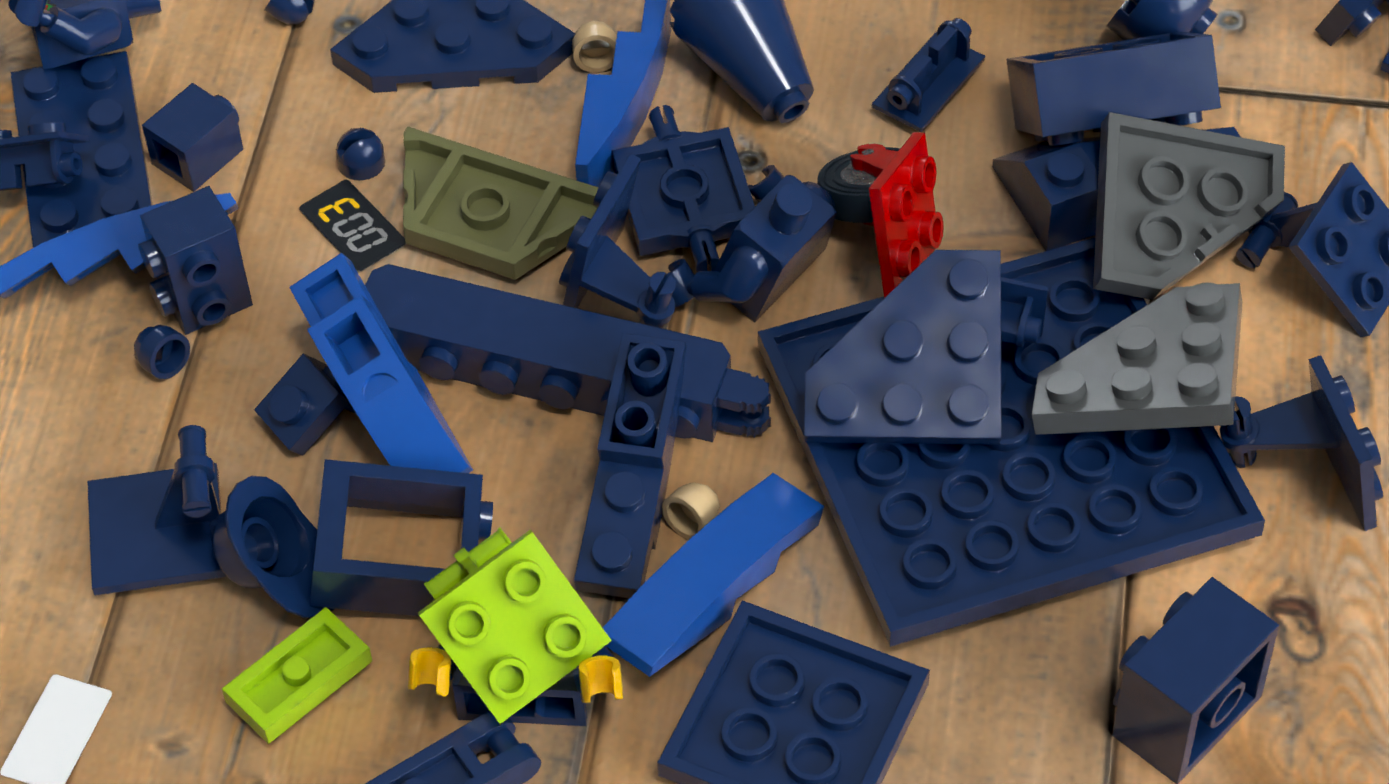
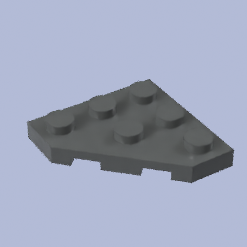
[1093,112,1285,300]
[1032,283,1243,435]

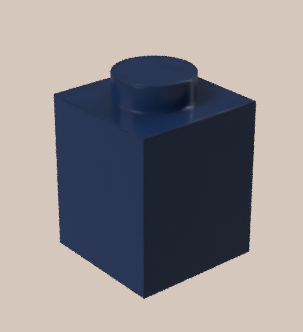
[142,83,244,192]

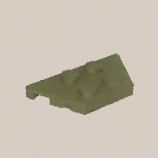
[403,126,599,280]

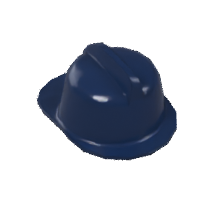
[209,476,335,618]

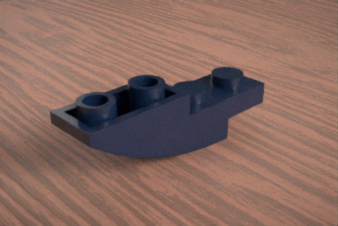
[574,332,687,598]

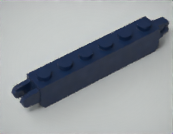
[365,264,771,442]

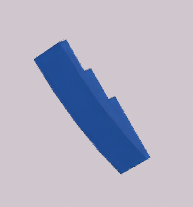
[575,0,671,187]
[0,193,239,299]
[603,473,824,677]

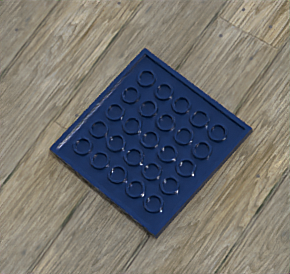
[758,238,1265,647]

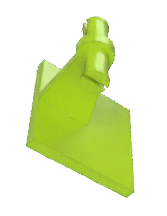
[418,528,612,724]

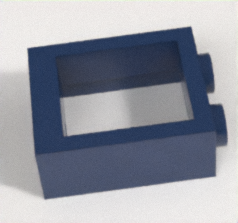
[310,459,493,616]

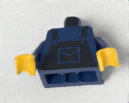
[408,644,623,726]

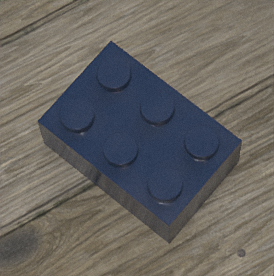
[1006,31,1221,145]

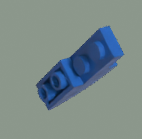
[289,253,473,473]

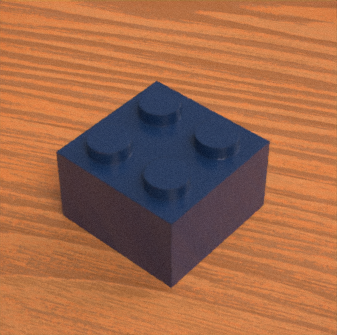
[1112,577,1280,784]

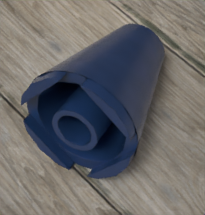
[669,0,814,123]

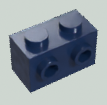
[138,186,253,335]

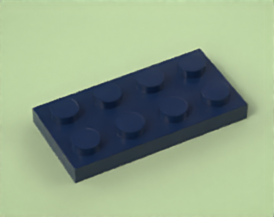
[10,51,153,248]

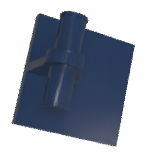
[559,153,676,329]
[1236,162,1389,337]
[1219,355,1383,531]
[87,425,226,595]

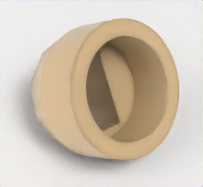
[572,21,617,73]
[662,482,720,540]

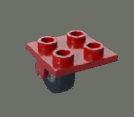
[817,132,944,298]

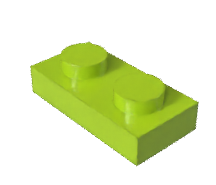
[222,607,372,744]

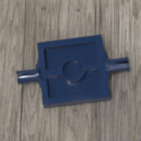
[612,105,755,272]

